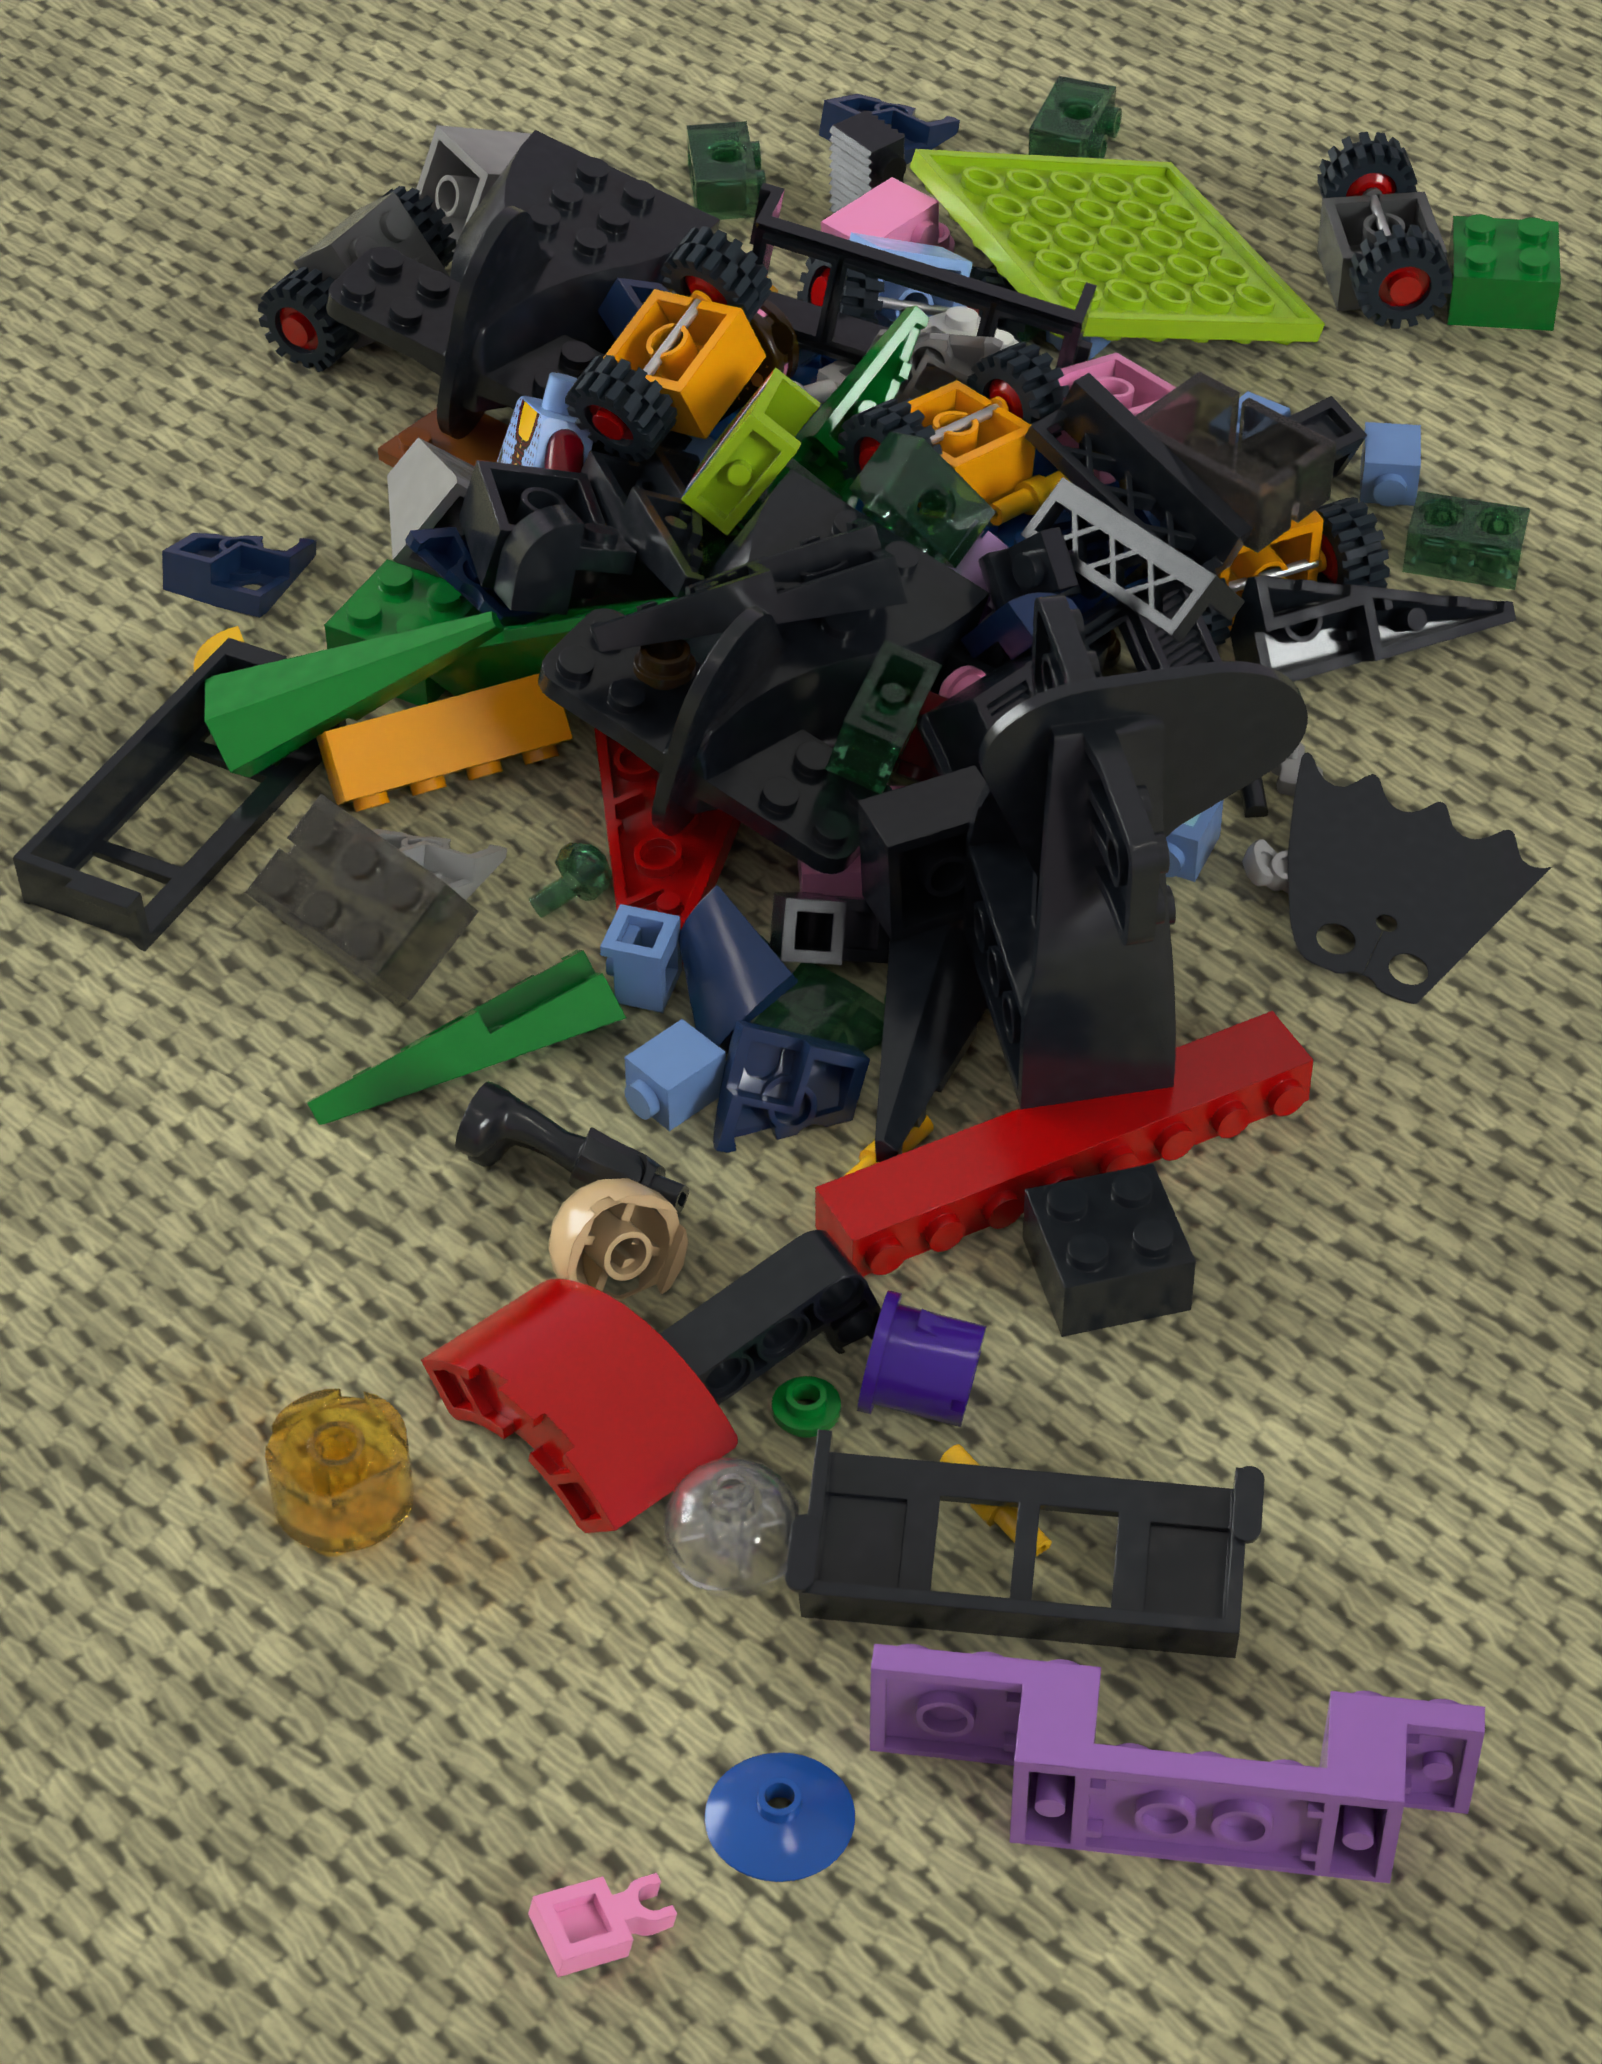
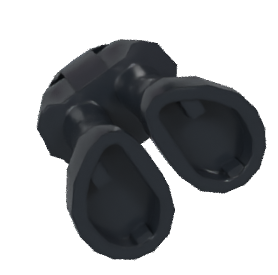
[455,1081,689,1213]

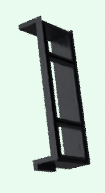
[750,182,1097,368]
[13,638,347,951]

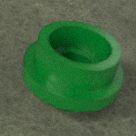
[772,1376,841,1438]

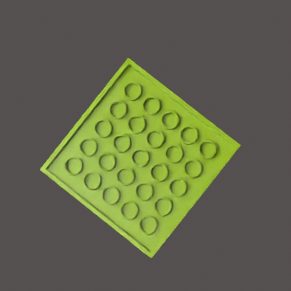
[909,149,1325,345]

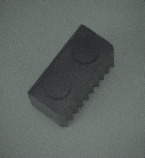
[829,111,906,213]

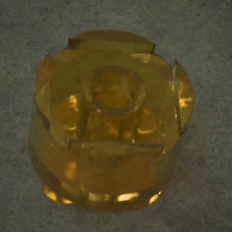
[265,1389,414,1557]

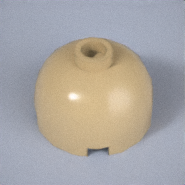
[549,1178,688,1309]

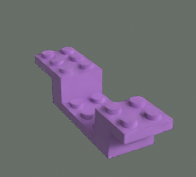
[870,1644,1485,1883]

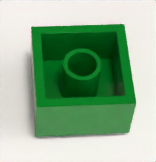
[1447,214,1561,331]
[324,559,481,706]

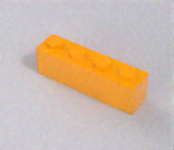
[316,674,573,812]

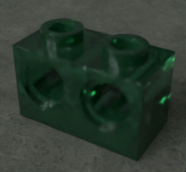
[1402,491,1530,590]

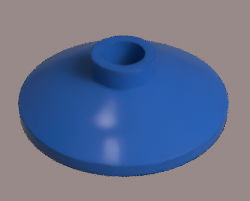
[705,1753,855,1882]

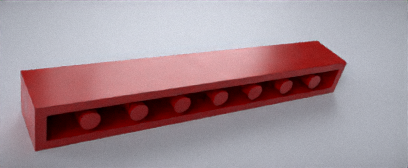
[815,1011,1314,1276]

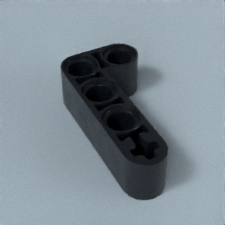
[660,1230,881,1405]

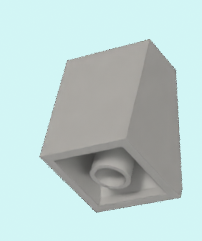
[416,125,532,261]
[387,437,475,579]

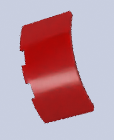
[421,1278,738,1533]

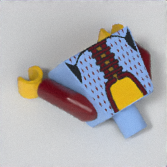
[497,372,606,525]

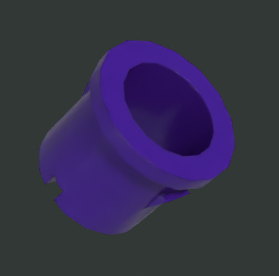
[857,1290,987,1427]

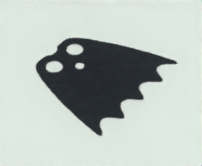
[1288,752,1552,1004]

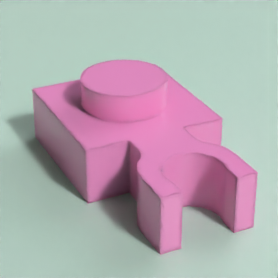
[528,1873,677,1977]

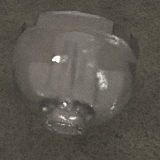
[663,1457,802,1599]

